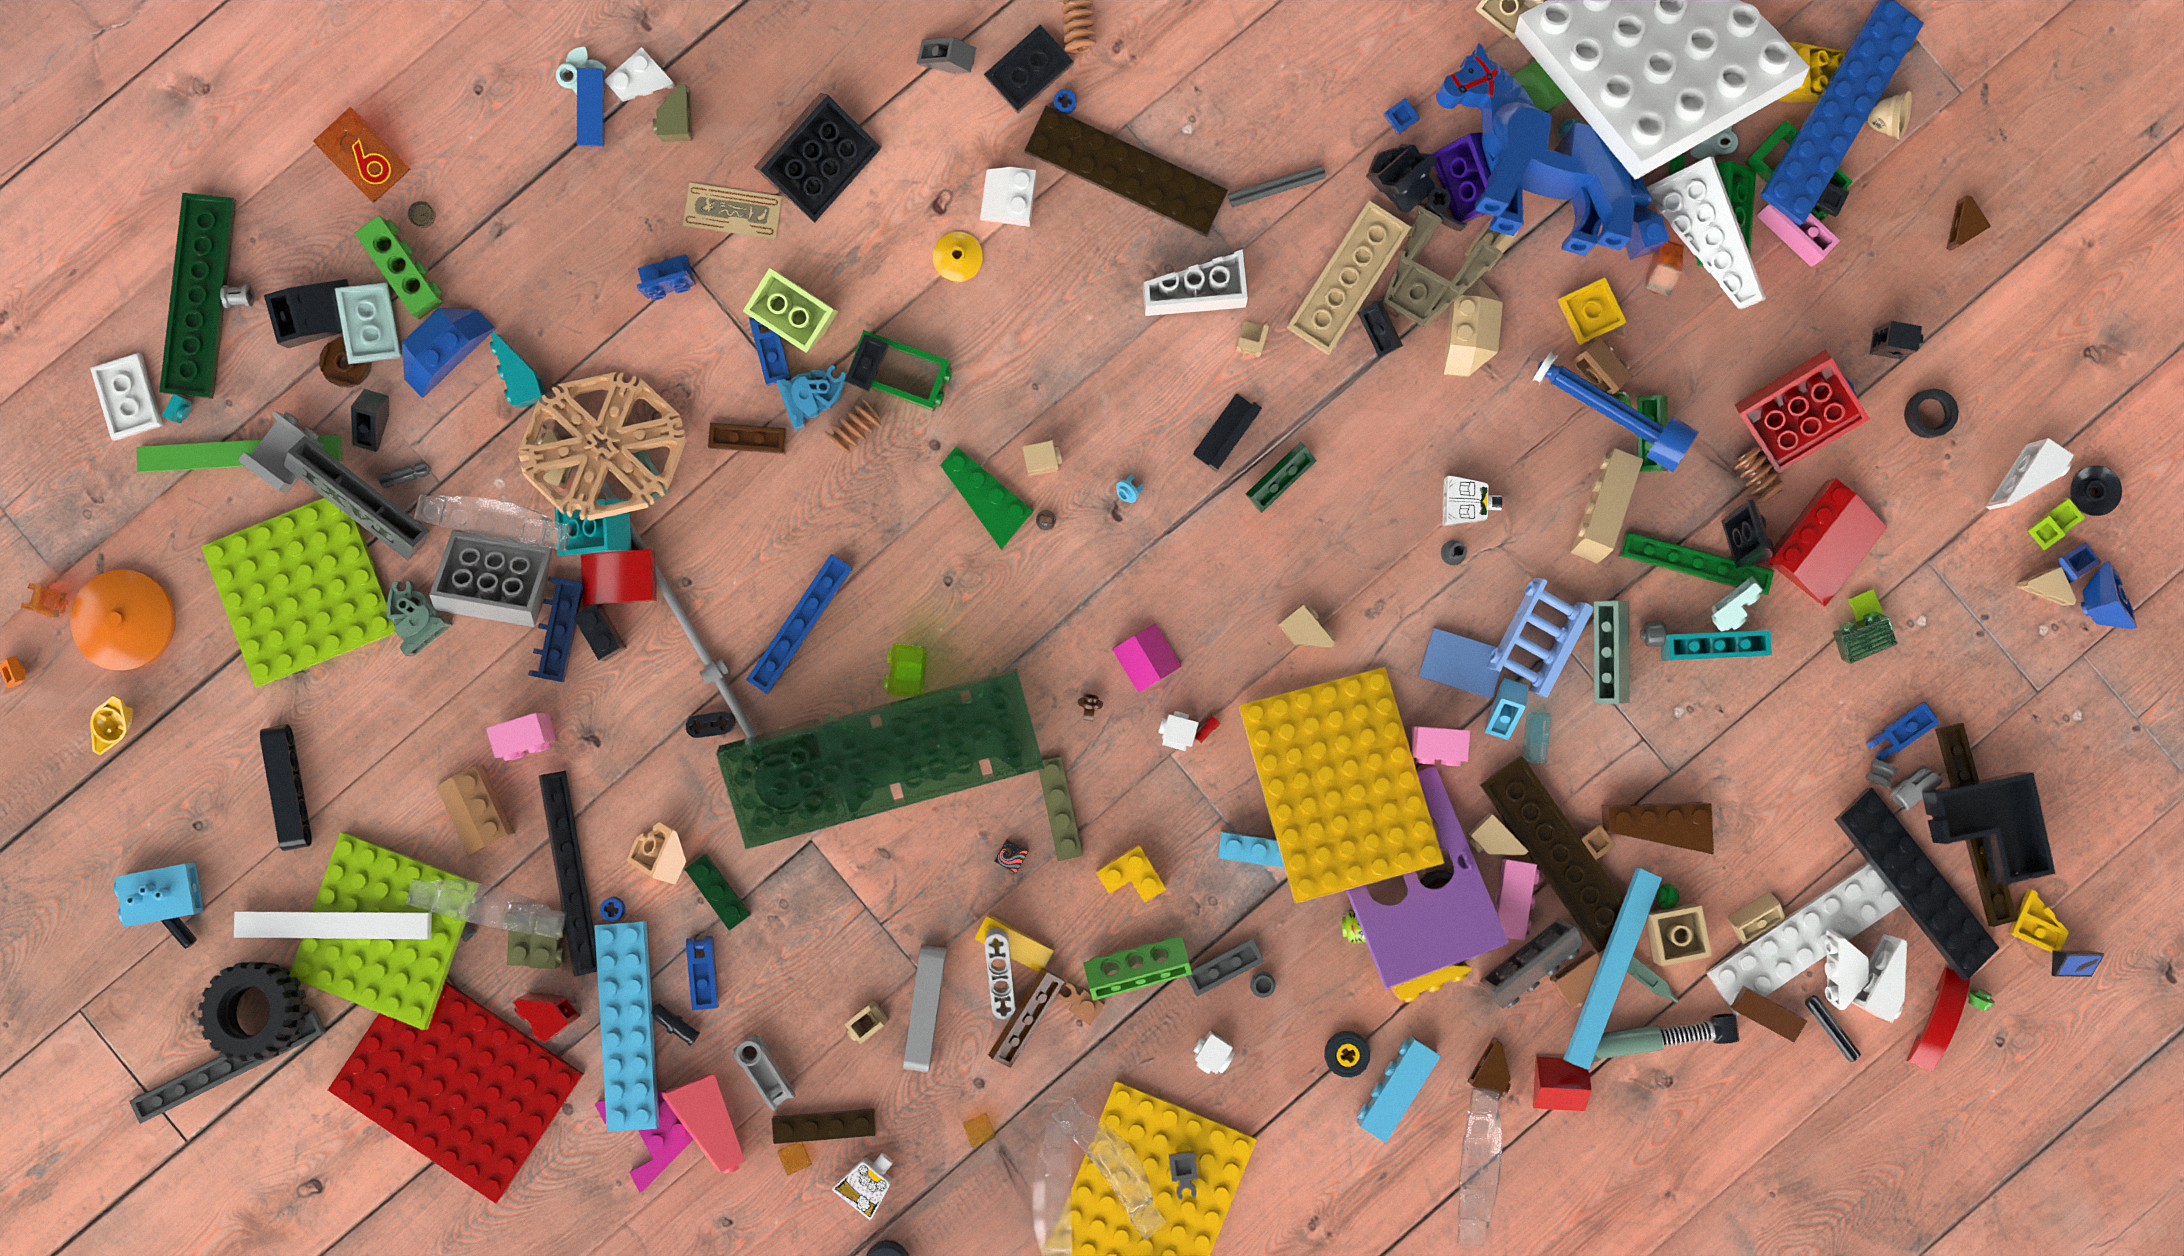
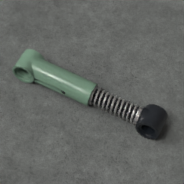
[1571,1013,1740,1062]

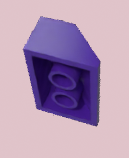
[1432,132,1491,223]

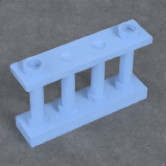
[1487,578,1594,698]

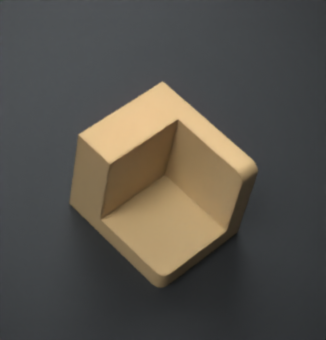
[1235,322,1269,357]

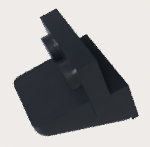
[1366,144,1437,213]

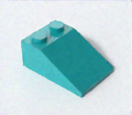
[554,499,631,556]

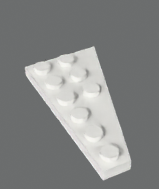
[1646,156,1766,309]

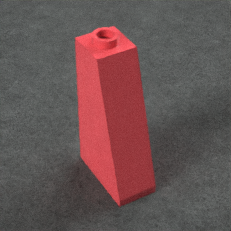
[661,1073,745,1174]

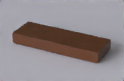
[708,423,787,454]
[1730,985,1808,1043]

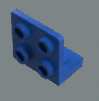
[637,254,696,300]

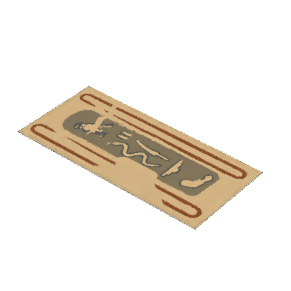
[683,183,782,240]

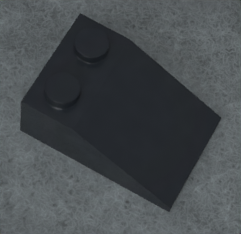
[1721,499,1774,568]

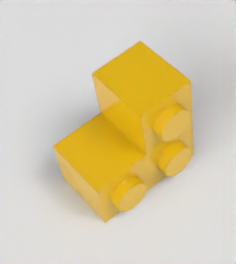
[1096,844,1166,903]

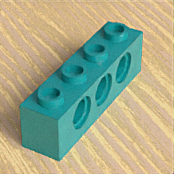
[1661,630,1772,661]

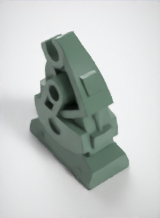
[387,581,452,657]

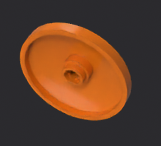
[70,569,176,671]

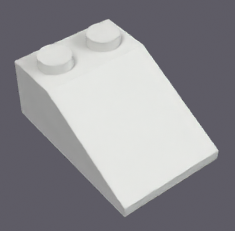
[1986,438,2074,510]
[1851,934,1907,1022]

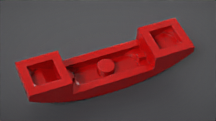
[1907,967,1970,1071]

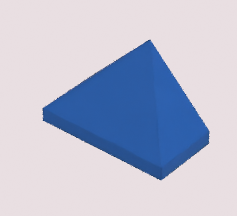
[2058,542,2101,584]

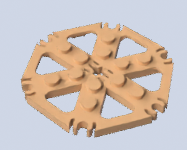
[518,372,686,521]

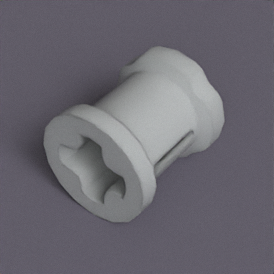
[220,284,254,308]

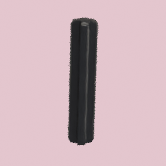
[1805,995,1861,1062]

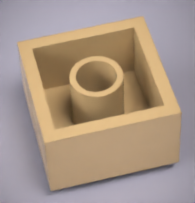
[1646,903,1712,966]

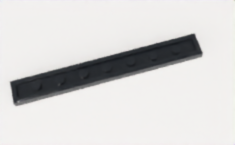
[538,770,597,976]

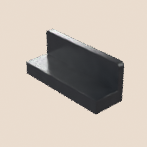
[1193,394,1262,472]

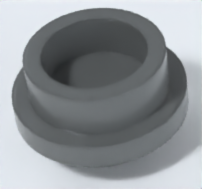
[1250,972,1276,998]

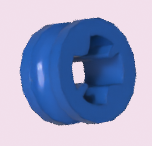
[1054,89,1076,115]
[600,897,625,921]

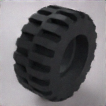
[198,962,308,1061]

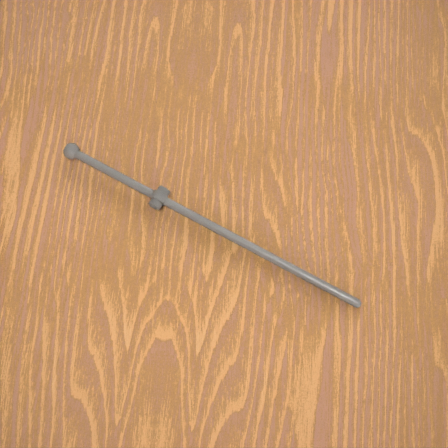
[601,478,788,788]

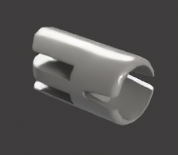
[1890,765,1943,810]

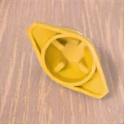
[90,695,134,755]

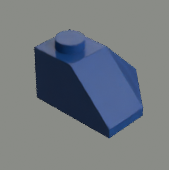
[2081,561,2137,629]

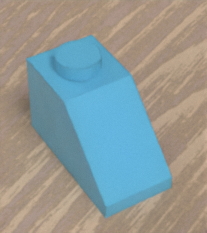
[1484,678,1528,740]

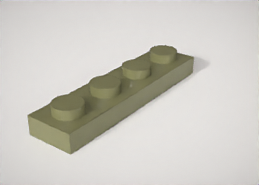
[1037,756,1083,861]

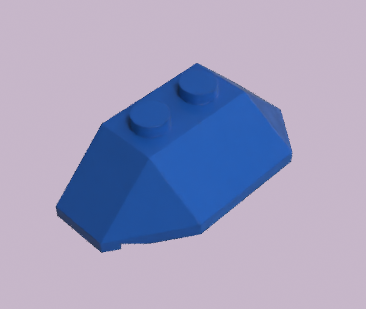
[402,307,496,398]

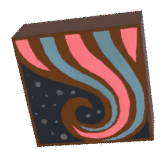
[994,839,1029,873]

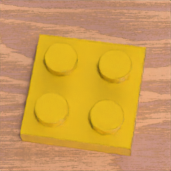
[1557,277,1627,346]

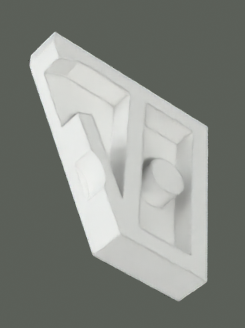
[604,47,675,101]

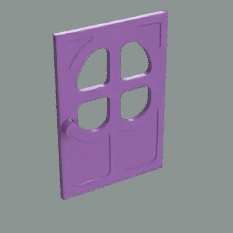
[1346,766,1509,990]

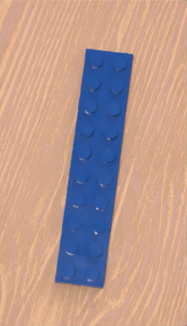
[1759,0,1924,225]

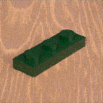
[1245,442,1316,513]
[684,853,751,931]

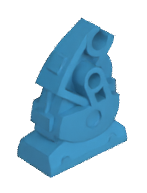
[776,365,846,431]

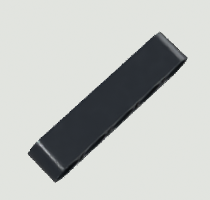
[260,724,312,851]

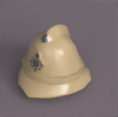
[1866,90,1912,140]

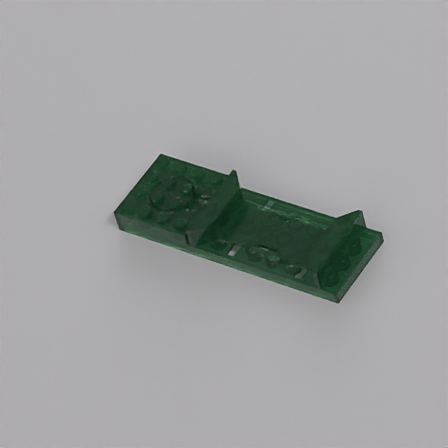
[716,667,1044,850]

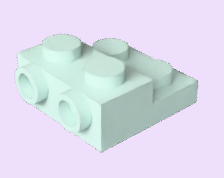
[1711,576,1762,632]

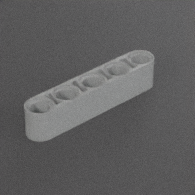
[903,945,947,1072]

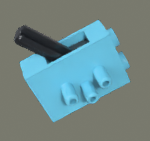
[114,862,204,949]

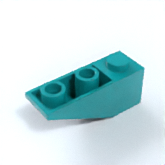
[490,332,547,409]

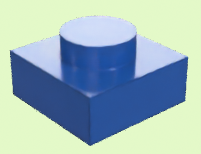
[1384,98,1420,135]

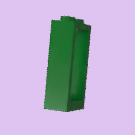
[1744,120,1853,221]
[849,330,953,411]

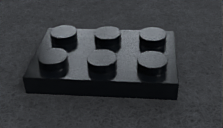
[984,25,1074,114]

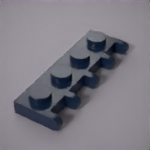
[528,576,584,682]

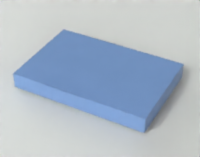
[1418,628,1500,699]

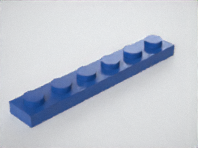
[746,554,853,694]

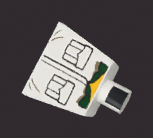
[1443,476,1502,526]

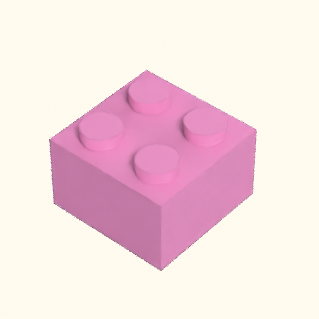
[486,713,557,761]
[1409,726,1470,766]

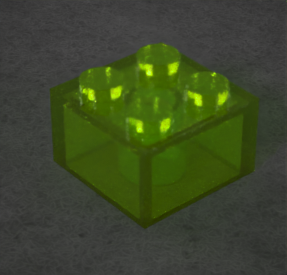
[883,643,928,698]

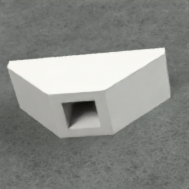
[1824,929,1868,1010]

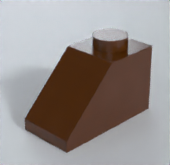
[1468,1038,1511,1101]

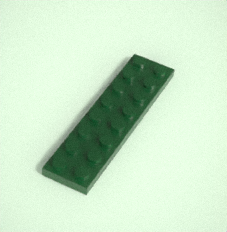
[159,193,236,399]

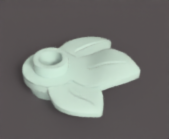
[556,47,606,94]
[1690,125,1738,160]

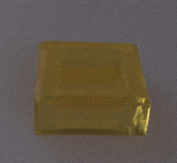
[962,1113,996,1147]
[777,1142,812,1176]

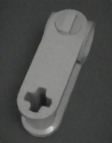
[732,1035,796,1111]

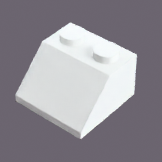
[980,167,1037,227]

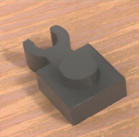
[1169,1151,1198,1199]

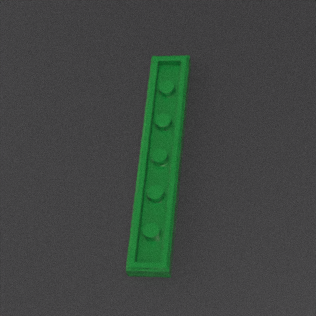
[1619,532,1774,595]

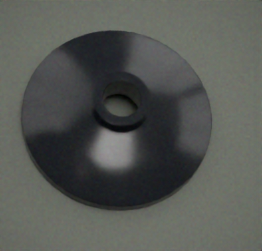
[2070,465,2122,516]

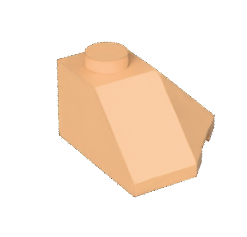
[626,822,686,885]

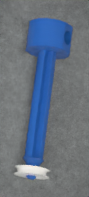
[1532,350,1699,472]

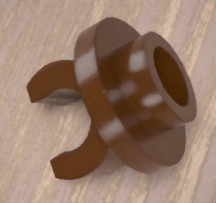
[1078,694,1103,721]

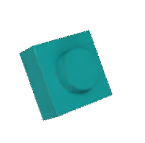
[162,394,193,424]

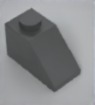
[916,37,976,74]

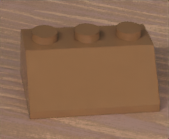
[436,765,515,855]

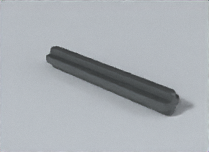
[1228,165,1326,207]

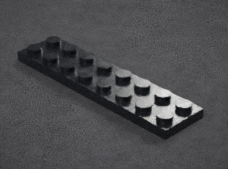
[1834,787,1999,981]

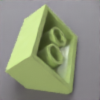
[743,268,839,353]

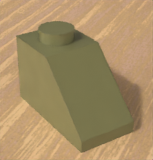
[653,84,692,142]

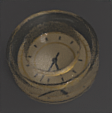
[408,201,436,228]

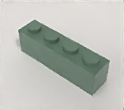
[1594,601,1630,704]

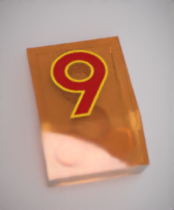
[313,107,411,203]

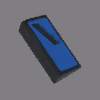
[2051,950,2104,977]

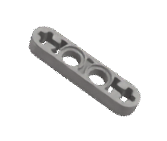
[985,927,1015,1020]

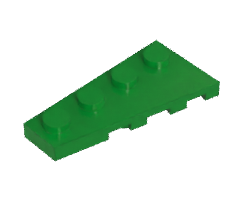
[940,446,1034,550]

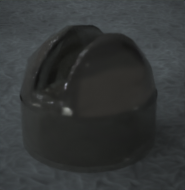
[1036,510,1056,531]

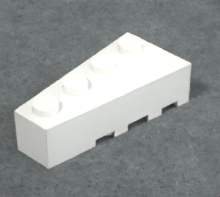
[1143,249,1248,316]

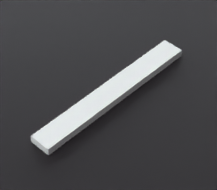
[234,911,432,939]

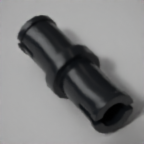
[652,1003,700,1046]

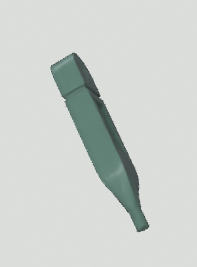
[1627,956,1679,1003]

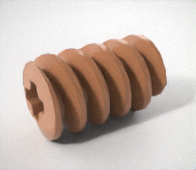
[1062,0,1096,54]
[825,399,881,454]
[1733,446,1783,504]

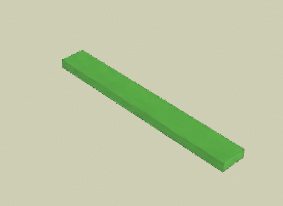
[136,435,342,473]

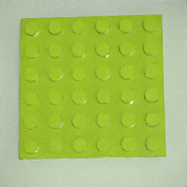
[201,497,396,687]
[289,832,480,1030]

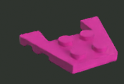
[595,1089,693,1193]

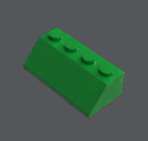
[1696,161,1756,268]

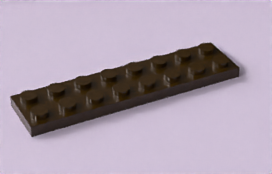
[1025,105,1228,237]
[1479,756,1624,953]

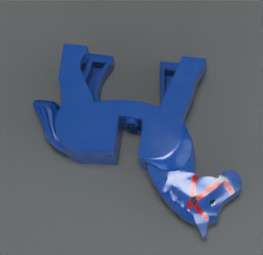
[1436,43,1652,256]

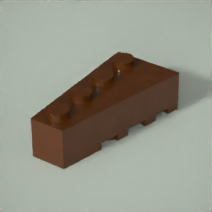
[1602,802,1714,855]

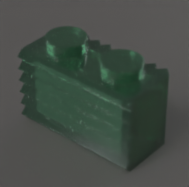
[1833,612,1897,664]

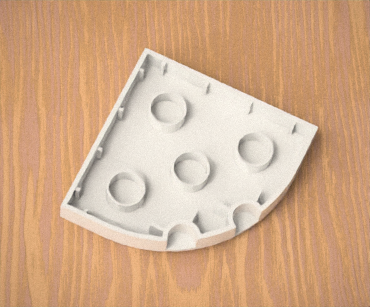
[1515,0,1810,180]

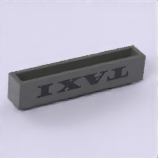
[284,436,429,560]

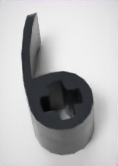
[1425,187,1467,231]

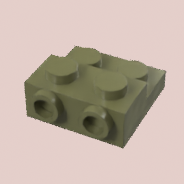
[507,913,566,969]

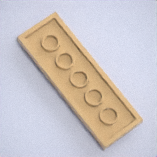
[1287,200,1411,355]

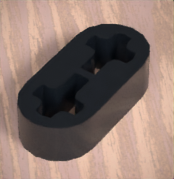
[685,712,735,738]

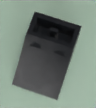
[264,279,349,349]

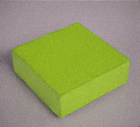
[1847,589,1883,622]

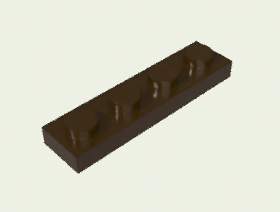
[772,1108,876,1144]

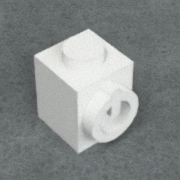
[1158,711,1199,751]
[1193,1031,1235,1074]

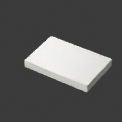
[90,353,163,441]

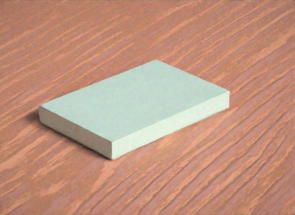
[335,282,401,364]

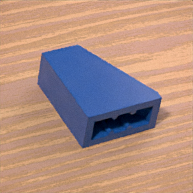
[1625,206,1670,260]

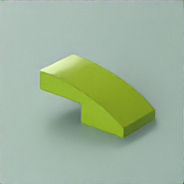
[2027,498,2085,551]

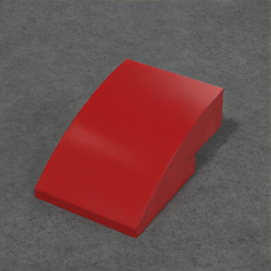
[581,549,657,606]

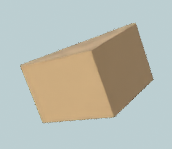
[2016,567,2076,606]

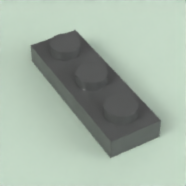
[1186,938,1265,997]

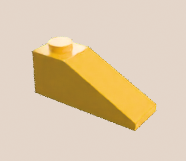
[974,913,1054,972]

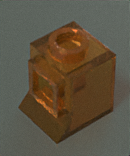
[21,583,68,617]

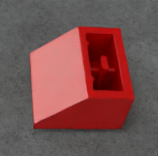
[512,992,580,1043]

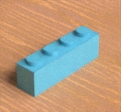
[1217,831,1284,868]
[1357,1036,1441,1143]

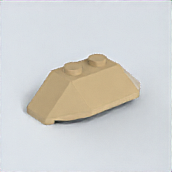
[1443,274,1503,377]

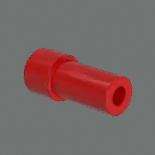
[1195,715,1221,743]

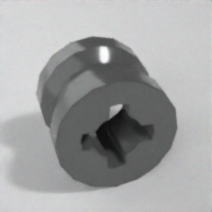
[1865,759,1898,788]

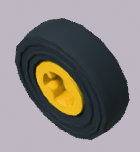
[1324,1031,1370,1078]

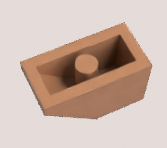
[1550,950,1600,1008]

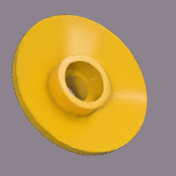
[933,231,983,282]

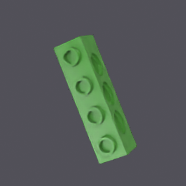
[354,216,444,319]
[1083,936,1192,1001]

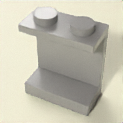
[238,411,324,493]

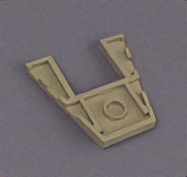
[1383,206,1503,328]

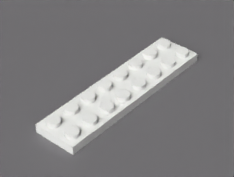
[1706,862,1901,1016]

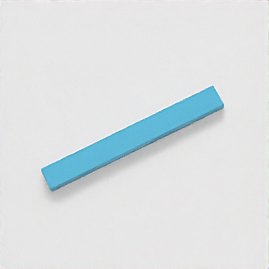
[1563,868,1662,1070]

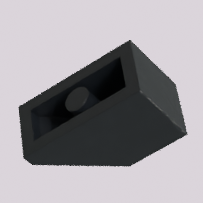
[351,389,389,452]

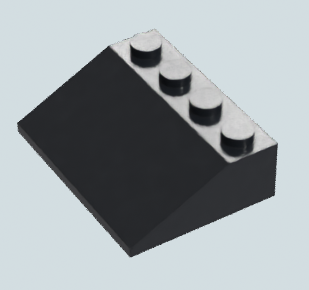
[754,93,881,222]

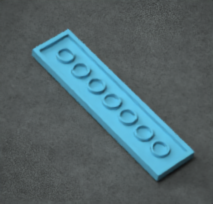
[595,921,660,1132]

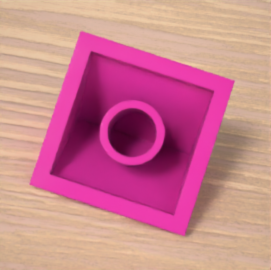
[1112,623,1182,693]

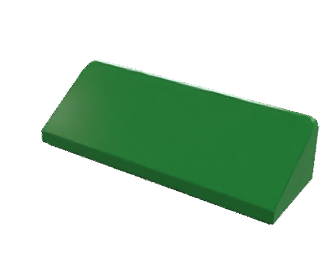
[1637,394,1668,472]

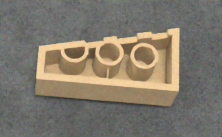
[1570,448,1643,564]

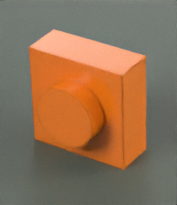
[0,656,26,689]

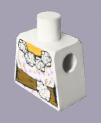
[832,1153,893,1220]

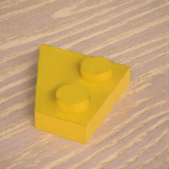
[2008,889,2069,953]

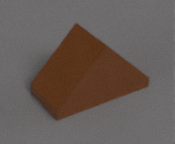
[1946,195,1991,250]

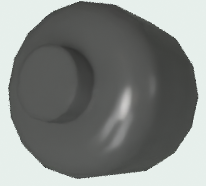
[1640,621,1667,647]

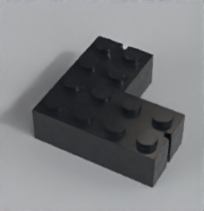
[1922,772,2056,884]

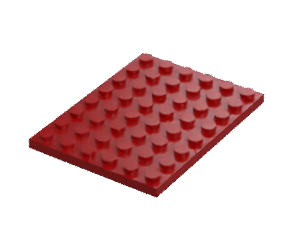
[328,981,584,1204]

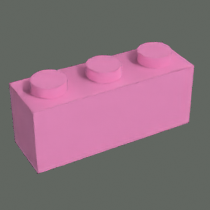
[1756,203,1840,267]
[1494,858,1539,941]

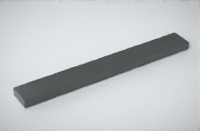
[129,1009,327,1124]

